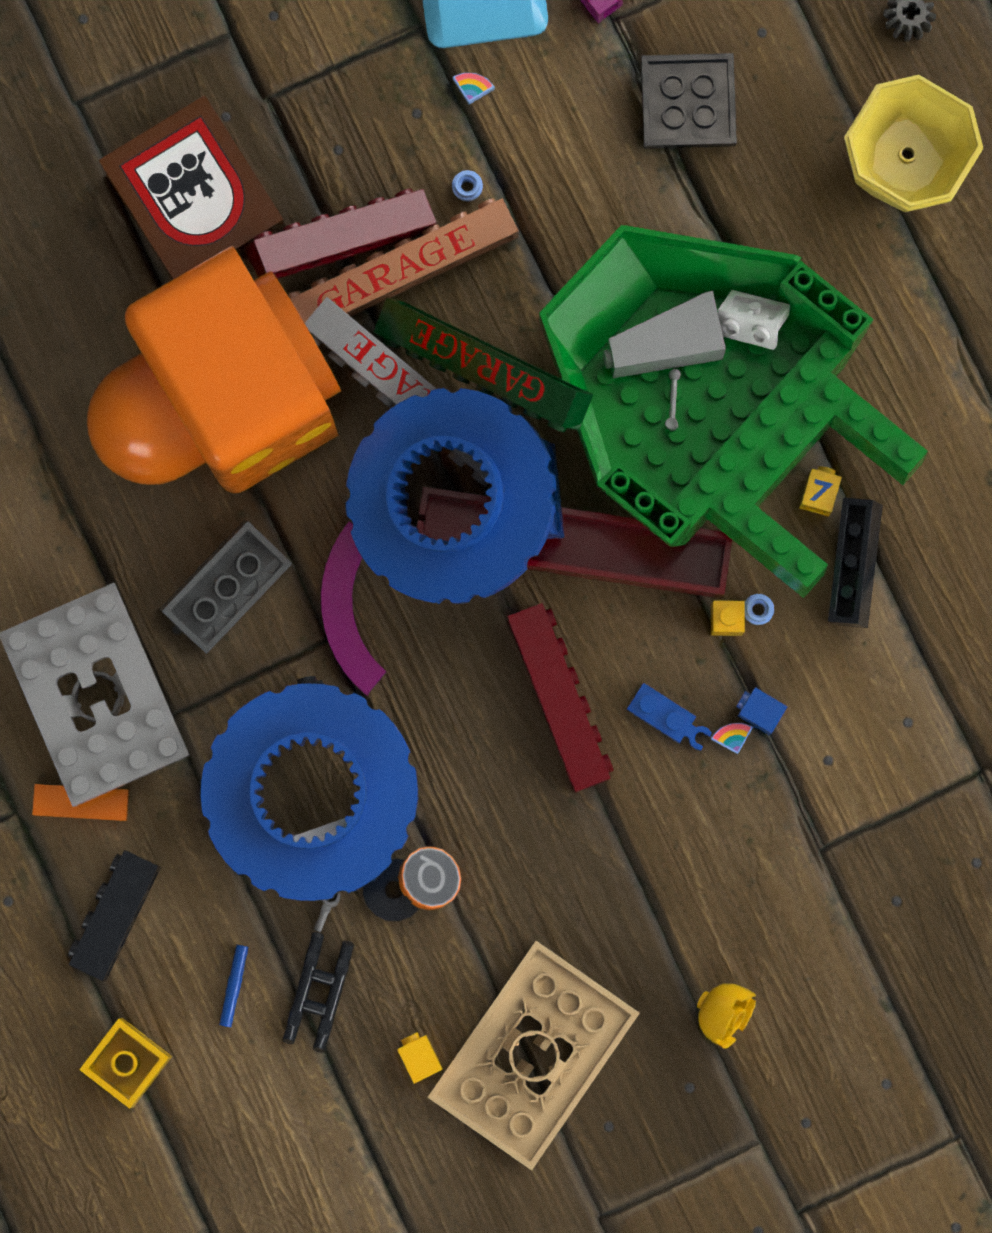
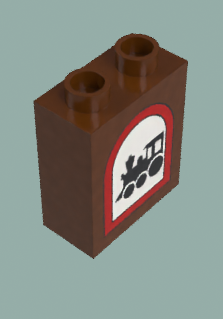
[99,95,286,280]

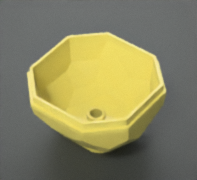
[844,75,983,212]

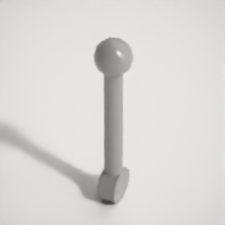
[665,369,681,431]

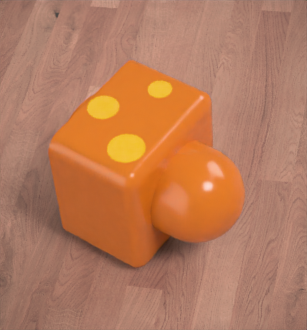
[87,245,341,494]

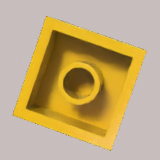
[79,1018,172,1109]

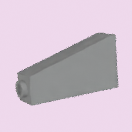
[603,291,726,378]

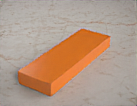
[32,784,130,821]

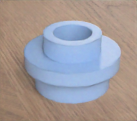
[452,170,483,202]
[745,594,774,625]

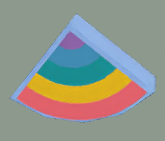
[453,73,495,105]
[710,723,753,754]

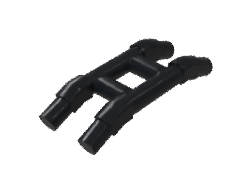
[282,932,354,1053]

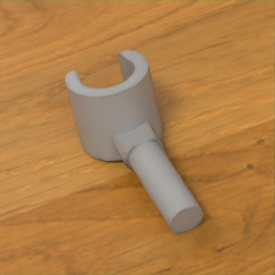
[314,892,340,932]

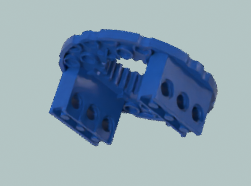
[346,388,564,604]
[201,683,419,901]

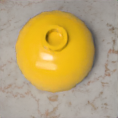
[697,983,756,1048]

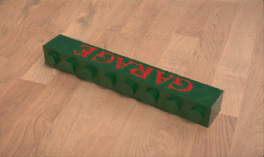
[373,298,593,432]

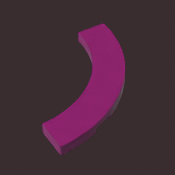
[321,521,386,696]

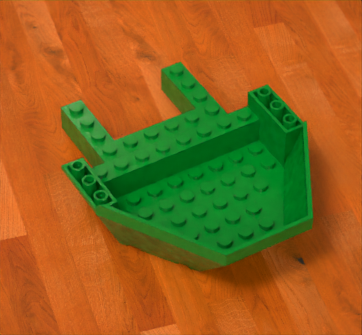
[539,225,928,598]

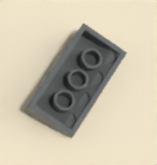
[159,519,292,654]

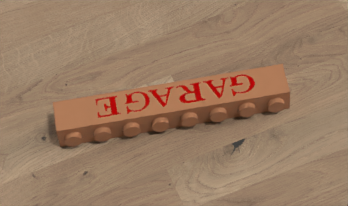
[287,198,519,323]

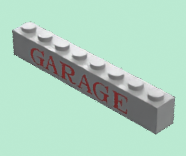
[305,297,492,488]

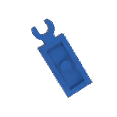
[627,683,712,751]

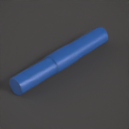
[219,944,249,1027]

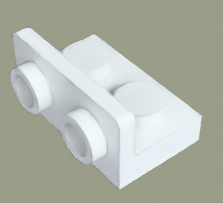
[718,290,790,350]

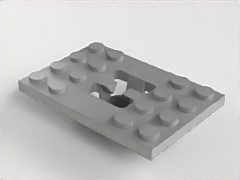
[0,583,190,807]

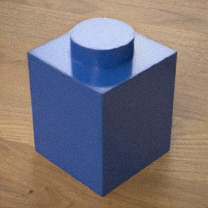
[736,688,788,735]

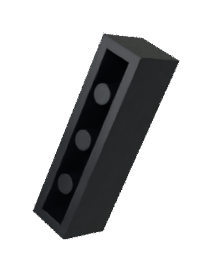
[828,497,883,628]
[68,850,161,981]

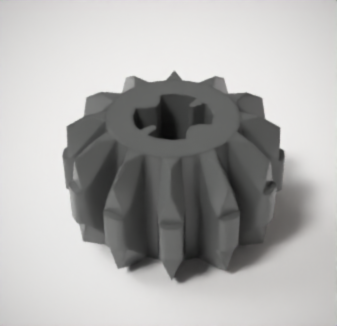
[883,0,936,42]

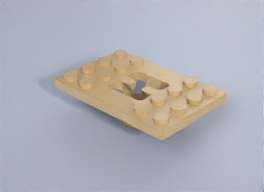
[428,941,640,1170]

